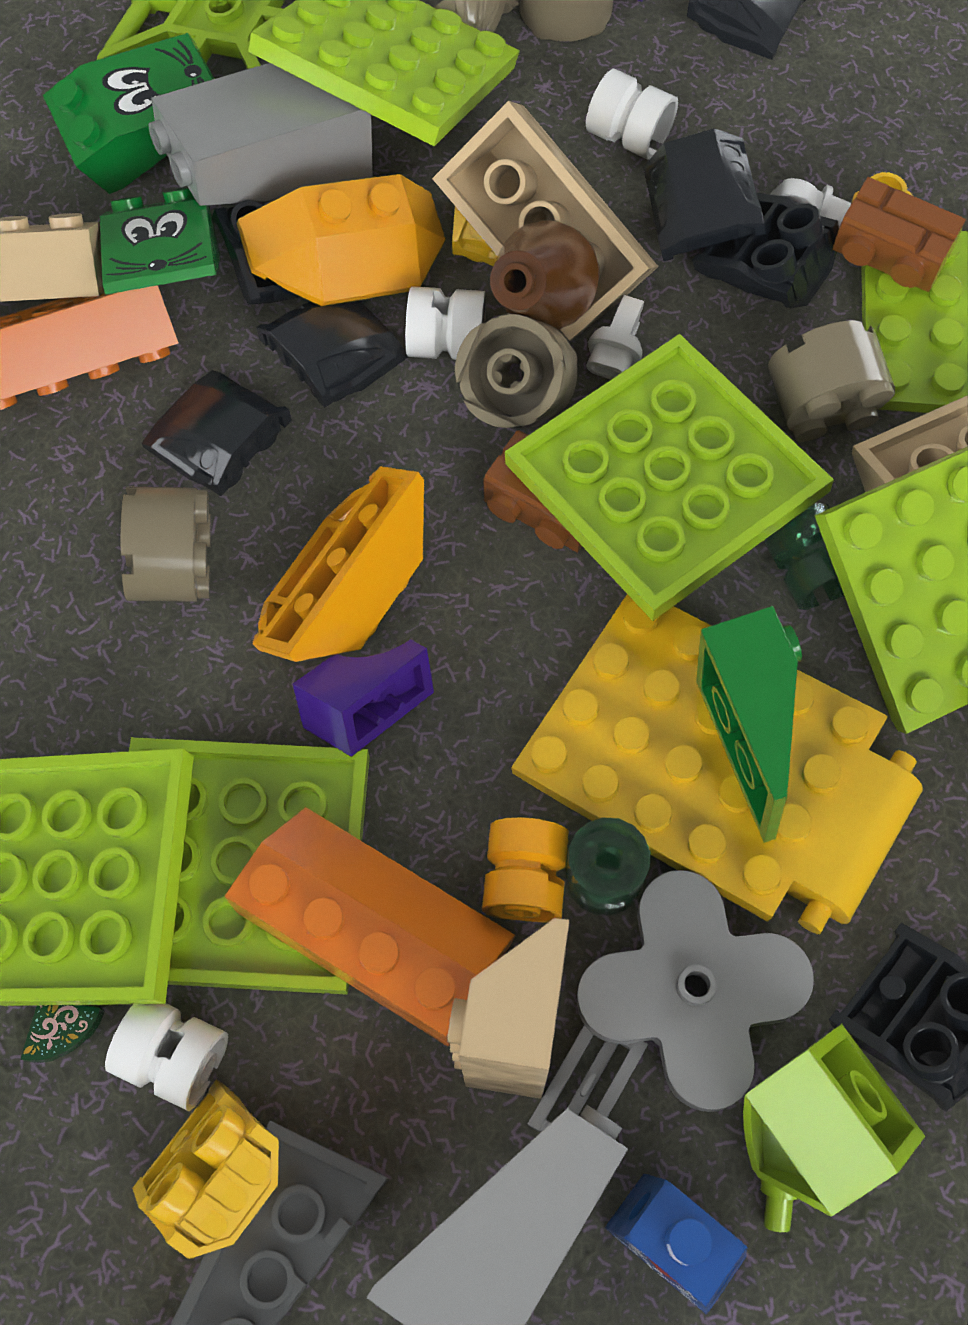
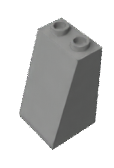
[149,63,373,206]
[367,1105,628,1325]

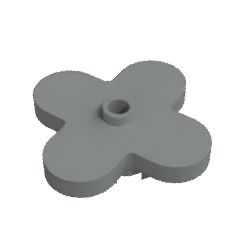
[577,870,814,1112]

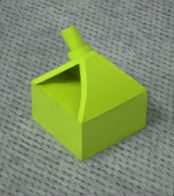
[743,1024,925,1232]

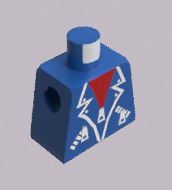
[604,1174,747,1315]

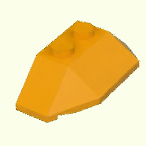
[236,174,446,306]
[252,466,424,662]

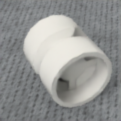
[586,69,678,159]
[405,286,486,360]
[105,1004,228,1111]

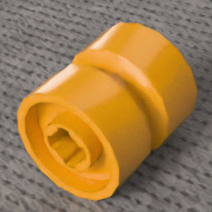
[482,817,569,923]

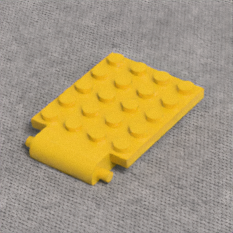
[511,594,923,934]

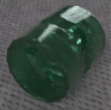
[764,503,844,610]
[565,817,650,916]

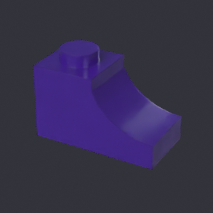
[293,639,434,757]

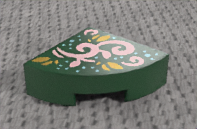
[20,1005,105,1063]

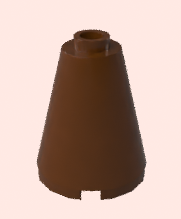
[490,220,600,329]

